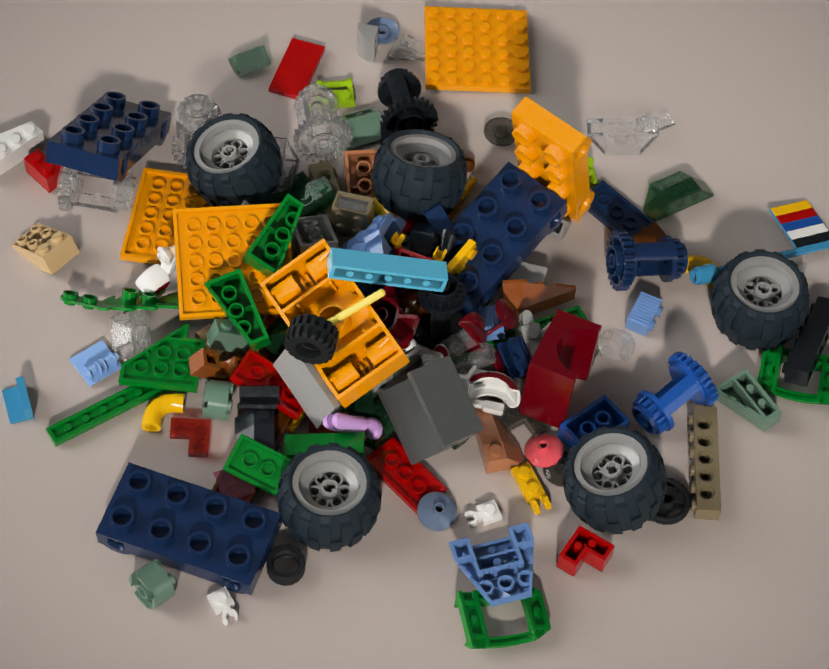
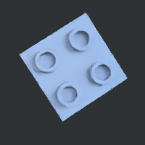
[69,340,122,387]

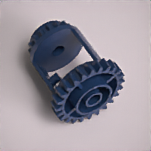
[605,230,688,291]

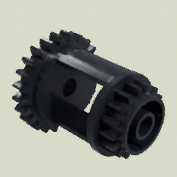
[377,68,439,131]
[413,272,470,353]

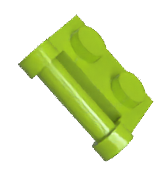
[316,78,355,109]

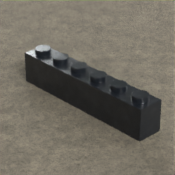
[782,296,829,387]

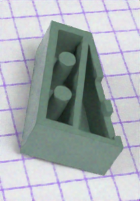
[715,368,782,431]

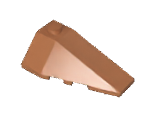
[343,149,378,212]
[474,407,524,474]

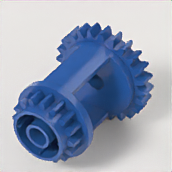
[631,351,719,435]

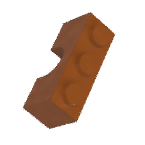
[189,348,243,387]

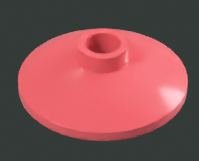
[524,434,564,468]

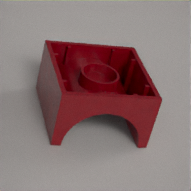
[519,309,602,429]

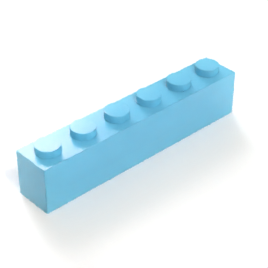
[327,247,448,292]

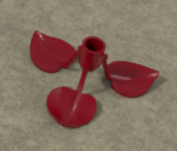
[458,299,517,376]

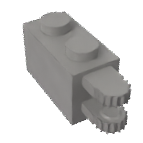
[515,310,542,358]

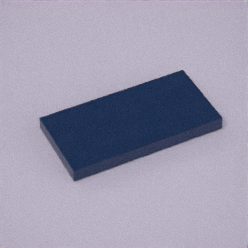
[588,180,654,243]

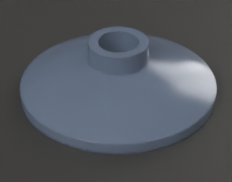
[367,17,399,45]
[417,492,457,531]

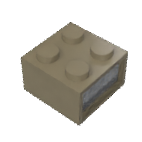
[332,190,374,236]

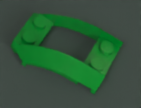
[757,345,829,405]
[454,587,551,649]

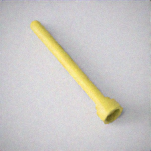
[327,289,386,325]

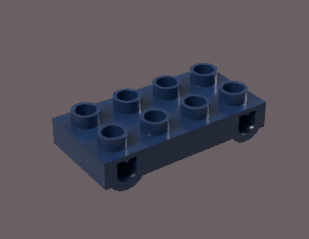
[45,91,171,183]
[427,161,567,314]
[95,462,282,595]

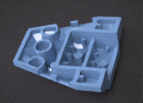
[341,213,407,254]
[449,523,534,607]

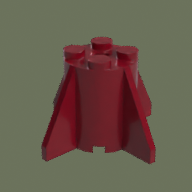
[371,285,420,349]

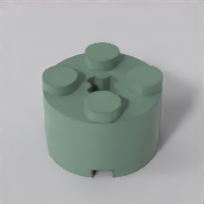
[201,379,234,421]
[129,559,176,610]

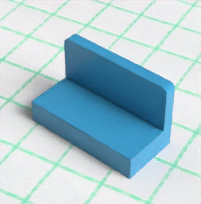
[2,376,34,424]

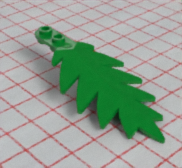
[60,288,179,311]

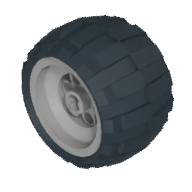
[186,113,283,207]
[372,129,467,221]
[710,249,810,351]
[562,425,667,534]
[277,442,382,552]

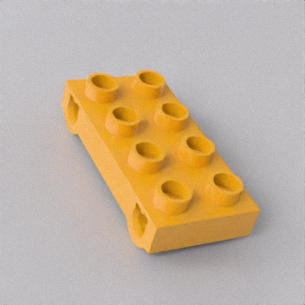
[511,96,595,222]
[260,238,411,408]

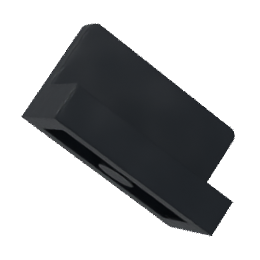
[237,385,280,409]

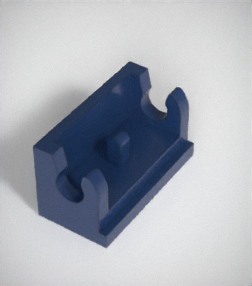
[496,336,532,380]

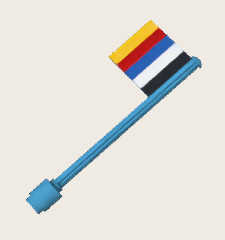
[689,200,829,285]

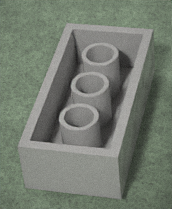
[291,214,339,256]

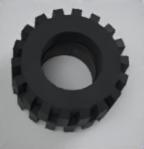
[284,314,339,365]

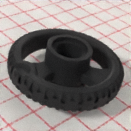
[652,477,691,525]

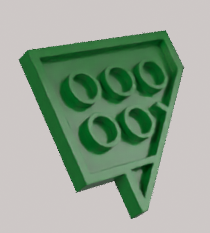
[118,324,206,393]

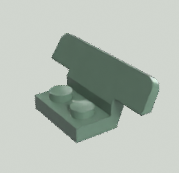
[332,107,382,152]

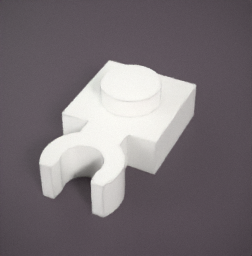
[464,500,502,528]
[207,586,238,626]

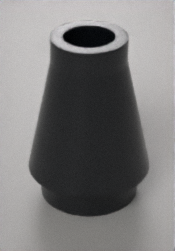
[438,229,457,259]

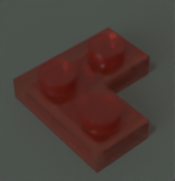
[170,418,211,458]

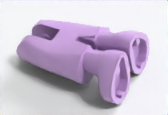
[323,413,383,440]

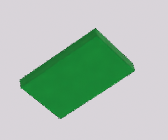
[223,434,291,497]

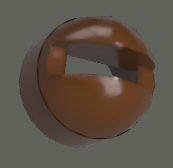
[465,156,475,172]

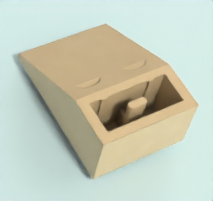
[11,223,80,275]

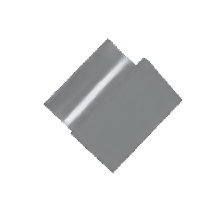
[273,349,394,429]

